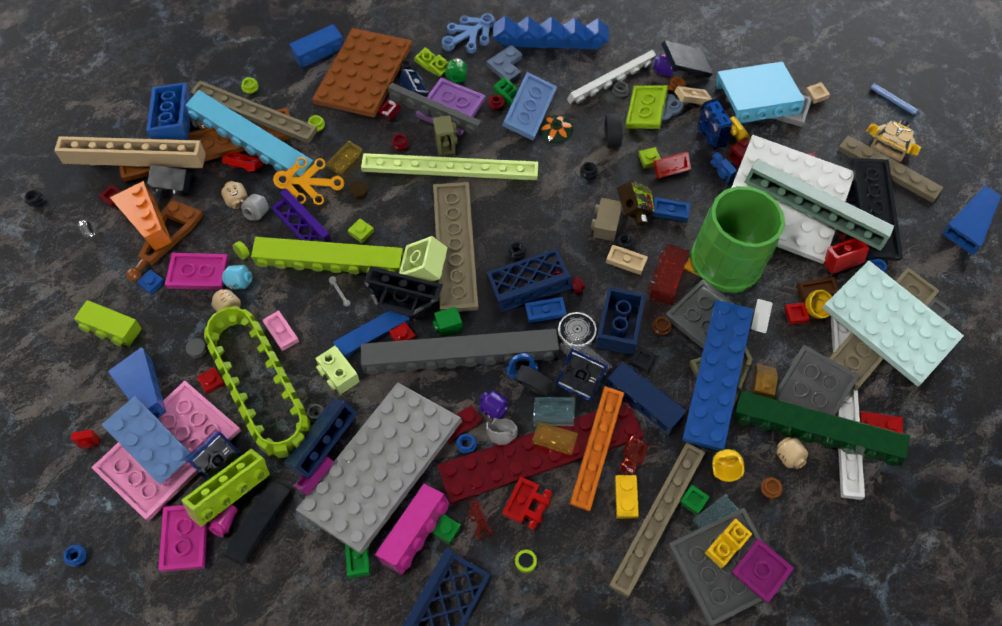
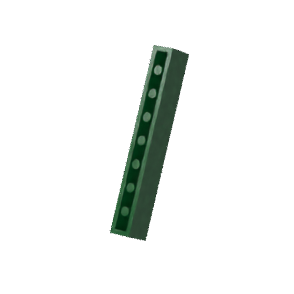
[734,391,910,466]

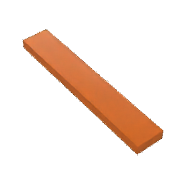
[569,386,624,511]

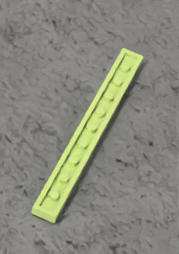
[361,153,538,180]

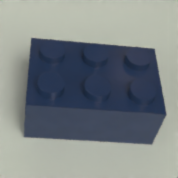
[596,287,646,355]

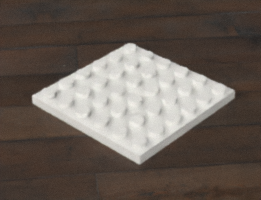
[731,135,854,264]

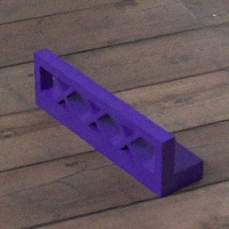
[271,188,332,243]

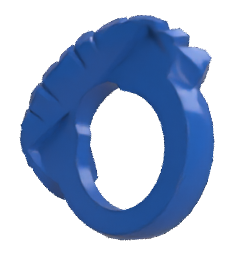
[505,353,538,380]

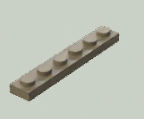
[838,135,944,203]

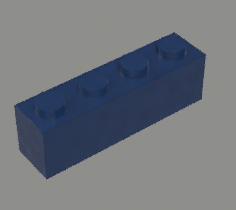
[606,362,686,436]
[283,399,358,479]

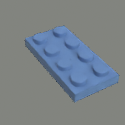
[502,72,557,141]
[101,396,193,485]

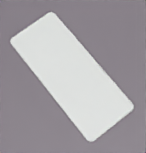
[751,299,772,333]

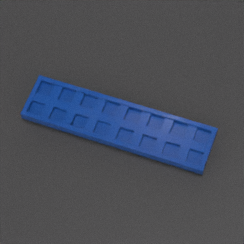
[682,299,754,451]

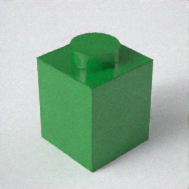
[432,307,463,338]

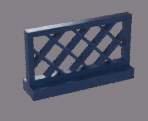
[487,249,573,312]
[403,547,491,626]

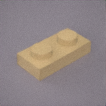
[675,86,713,105]
[606,245,648,275]

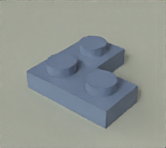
[487,45,522,82]

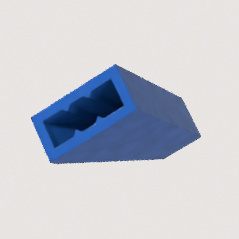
[942,185,1001,255]
[108,347,166,419]

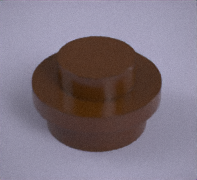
[652,317,672,336]

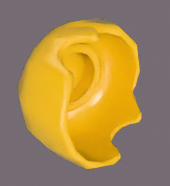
[805,290,832,319]
[712,449,744,482]

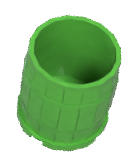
[690,186,785,293]

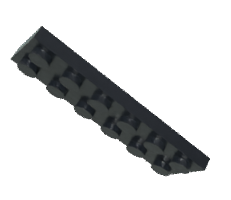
[851,158,903,261]

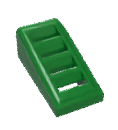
[493,77,519,106]

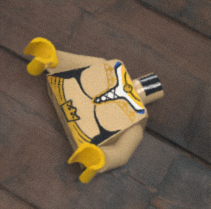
[866,120,921,162]

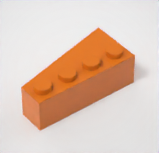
[110,181,172,251]

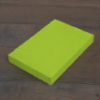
[625,86,668,129]

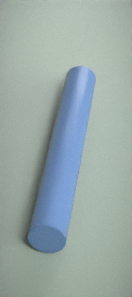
[870,83,918,115]

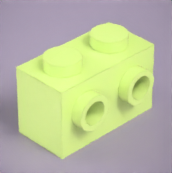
[315,345,360,395]

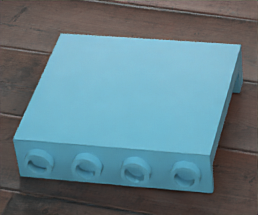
[716,62,805,123]

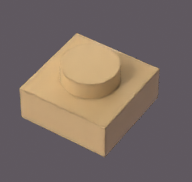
[805,82,830,104]

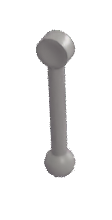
[329,276,351,307]

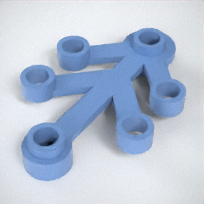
[442,13,495,53]

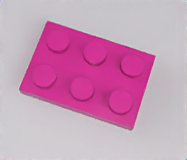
[165,253,229,290]
[158,505,207,572]

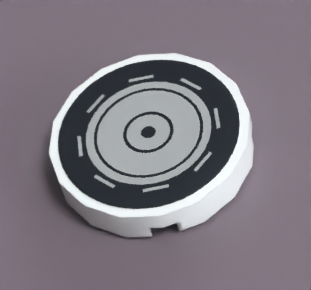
[558,312,597,349]

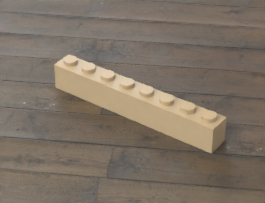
[54,136,206,168]

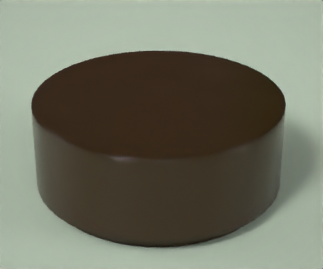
[349,181,368,199]

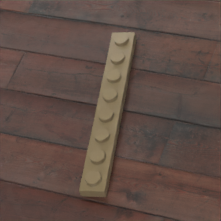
[190,81,317,144]
[609,442,705,598]

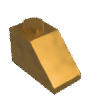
[751,364,778,399]

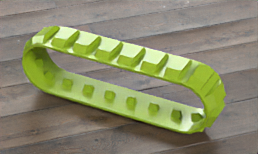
[204,307,310,458]

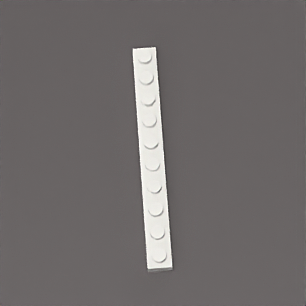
[831,316,865,500]

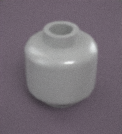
[241,194,269,221]

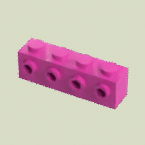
[375,484,449,575]

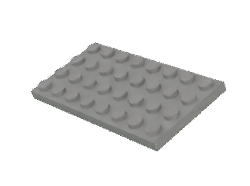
[296,382,462,555]

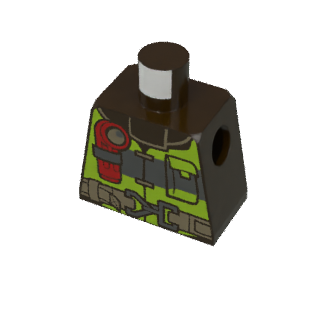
[617,180,654,226]

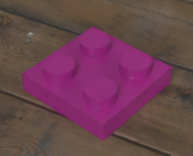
[731,538,794,603]

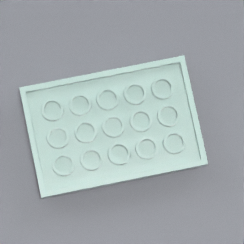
[822,261,964,386]

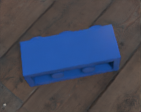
[289,24,344,68]

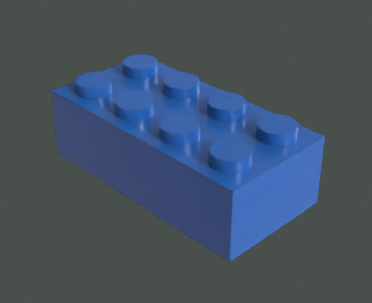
[146,82,192,140]

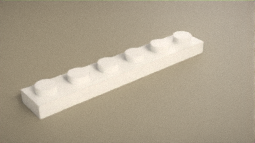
[567,50,656,105]

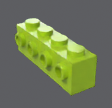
[181,449,270,527]

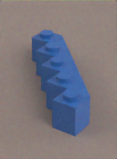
[493,15,609,49]

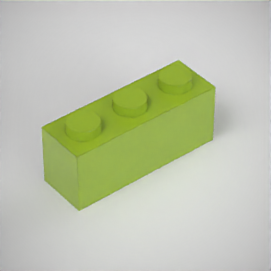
[74,300,142,347]

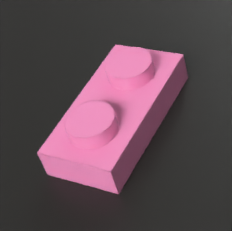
[262,311,299,351]

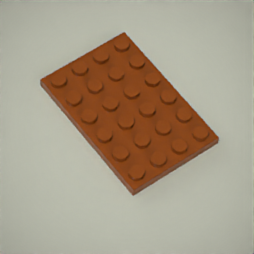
[312,28,413,118]

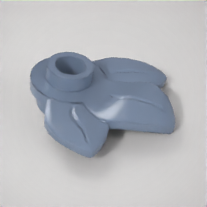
[662,94,684,121]

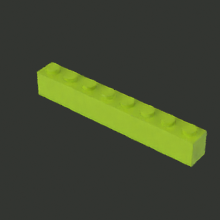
[251,237,404,274]

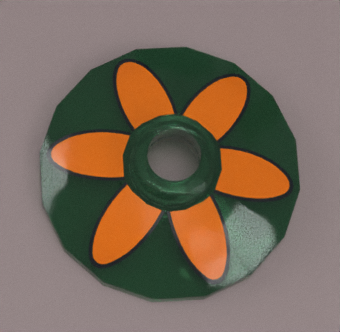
[539,115,573,143]

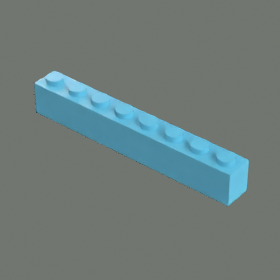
[186,90,314,177]

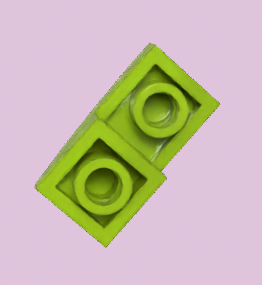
[414,47,448,77]

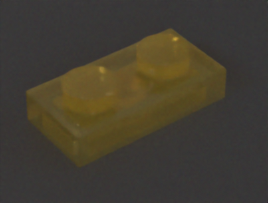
[326,141,363,175]
[532,422,578,455]

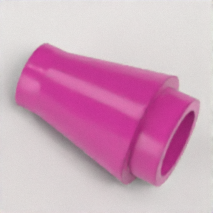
[208,505,238,537]

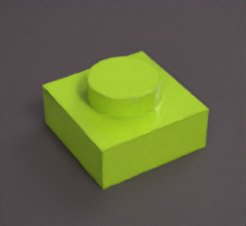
[638,147,661,169]
[348,219,374,243]

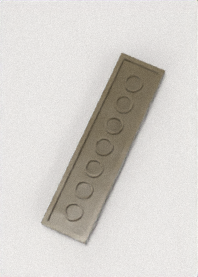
[433,182,478,312]
[829,268,939,391]

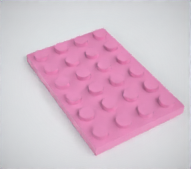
[91,381,241,522]

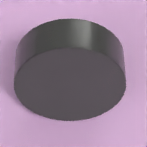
[186,338,207,358]

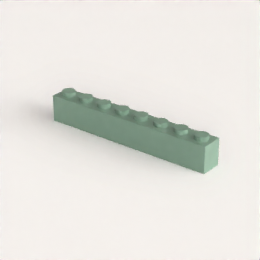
[744,159,894,251]

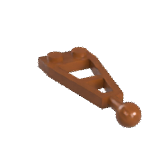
[126,199,203,283]

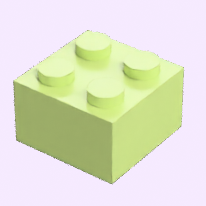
[399,236,448,282]

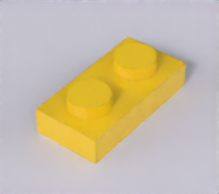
[615,475,639,518]

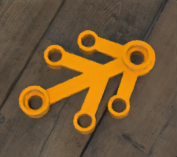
[273,157,344,205]

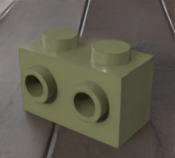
[433,115,458,156]

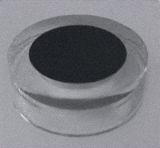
[79,219,95,238]

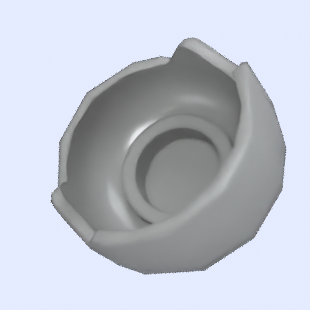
[486,418,518,445]

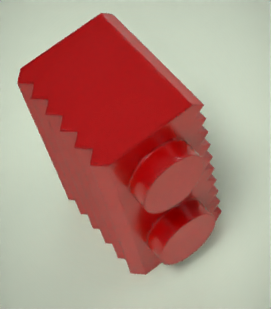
[823,238,869,274]

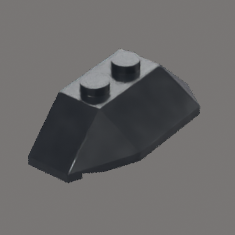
[364,266,443,317]

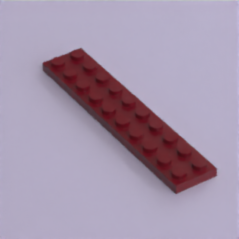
[437,401,644,505]

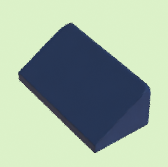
[399,69,430,97]

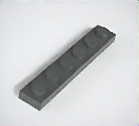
[388,83,482,137]

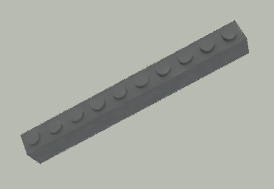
[361,329,559,375]

